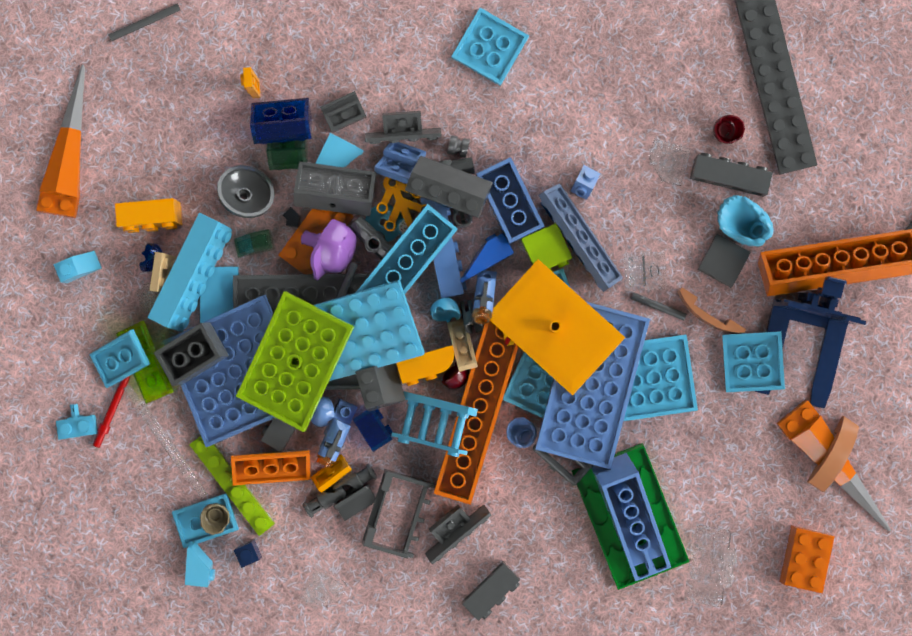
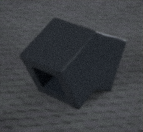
[283,207,301,228]

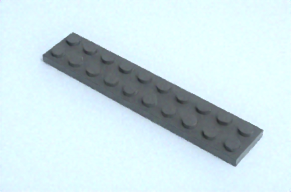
[735,0,818,175]

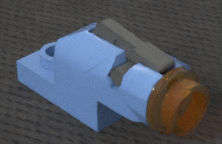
[472,270,497,324]
[316,399,358,468]

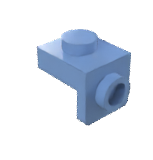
[571,165,601,200]

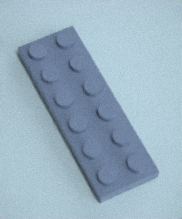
[538,183,623,292]

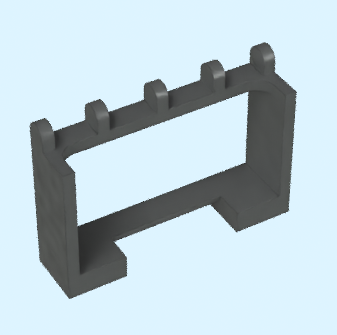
[362,469,436,559]

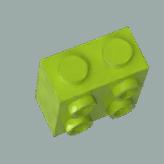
[521,223,572,271]

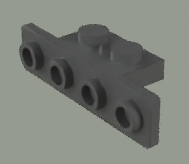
[365,111,442,144]
[425,504,491,564]

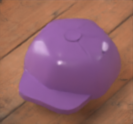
[301,219,356,280]

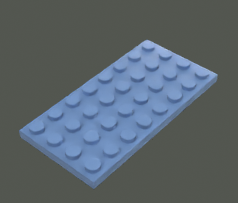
[535,302,650,469]

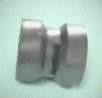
[447,135,470,158]

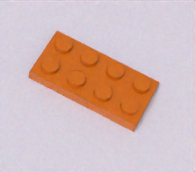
[278,209,354,274]

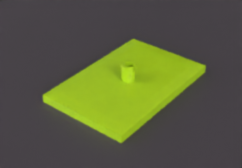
[236,291,355,432]

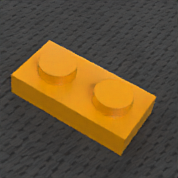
[311,454,352,493]

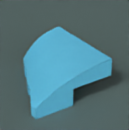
[315,133,364,168]

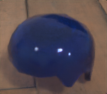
[139,242,163,272]

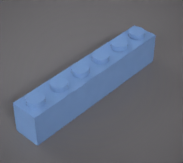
[420,197,467,298]

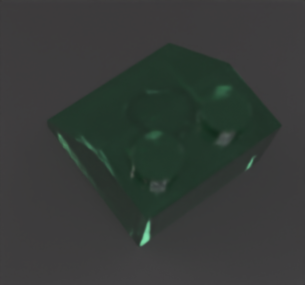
[266,127,308,170]

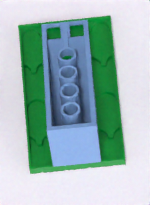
[571,443,690,590]

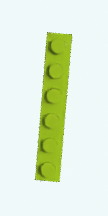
[189,436,275,536]

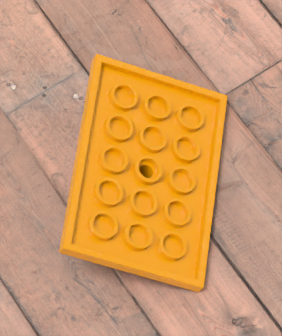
[488,259,626,396]

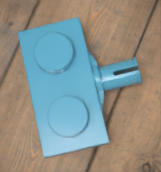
[56,404,98,440]

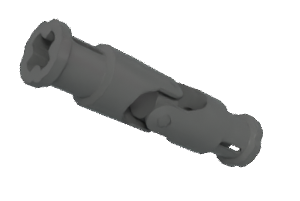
[303,464,377,518]

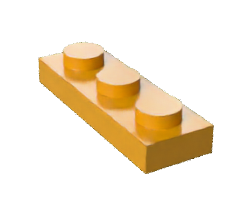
[240,67,261,99]

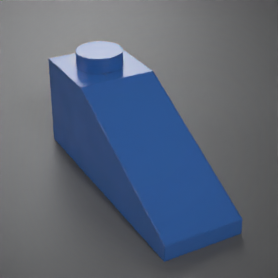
[460,233,514,283]

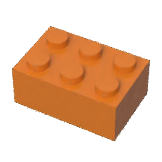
[779,525,835,594]

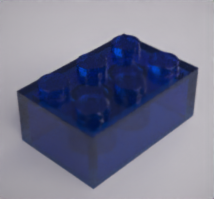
[250,98,312,144]

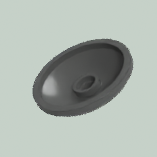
[217,165,275,218]

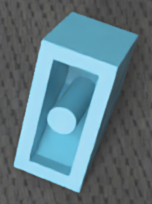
[53,251,102,283]
[185,541,216,587]

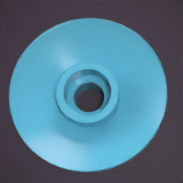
[365,205,402,242]

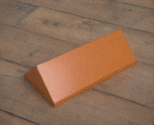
[231,450,310,486]

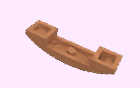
[677,287,746,333]
[807,416,859,492]

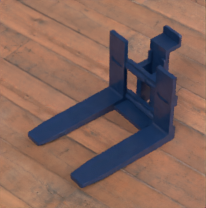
[755,276,866,408]

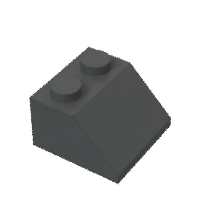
[356,363,406,411]

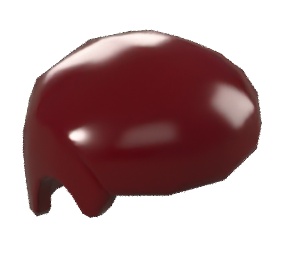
[713,115,745,144]
[442,362,469,389]

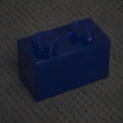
[353,409,393,452]

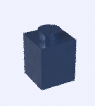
[234,540,262,568]

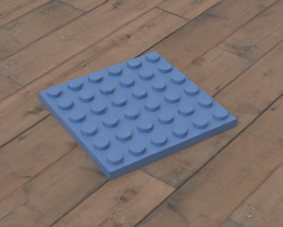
[163,295,275,447]

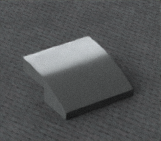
[698,234,750,288]

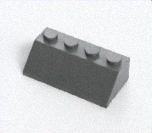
[405,156,493,219]

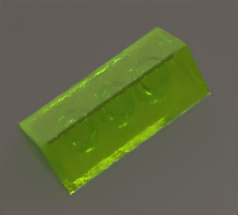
[116,320,174,404]

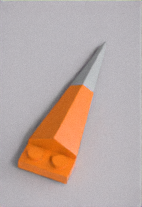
[36,64,85,218]
[776,399,891,532]

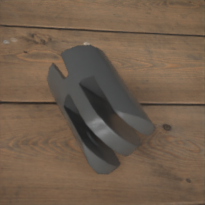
[460,300,483,334]

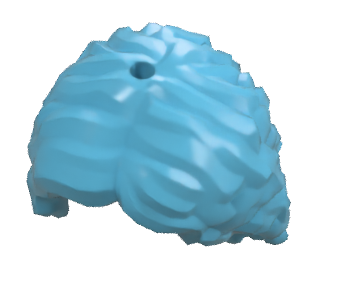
[717,195,774,247]

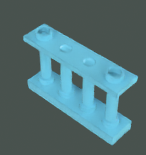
[391,391,478,457]

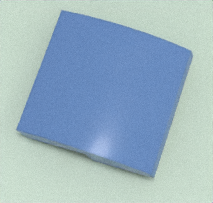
[374,142,426,184]

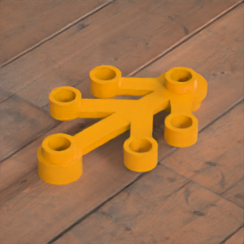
[376,177,427,232]

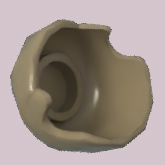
[200,503,230,535]

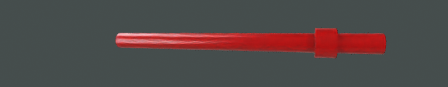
[93,339,145,448]

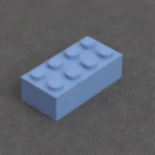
[476,157,545,244]

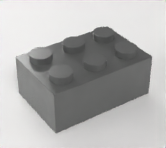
[154,322,229,386]

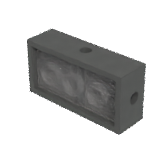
[294,162,376,216]

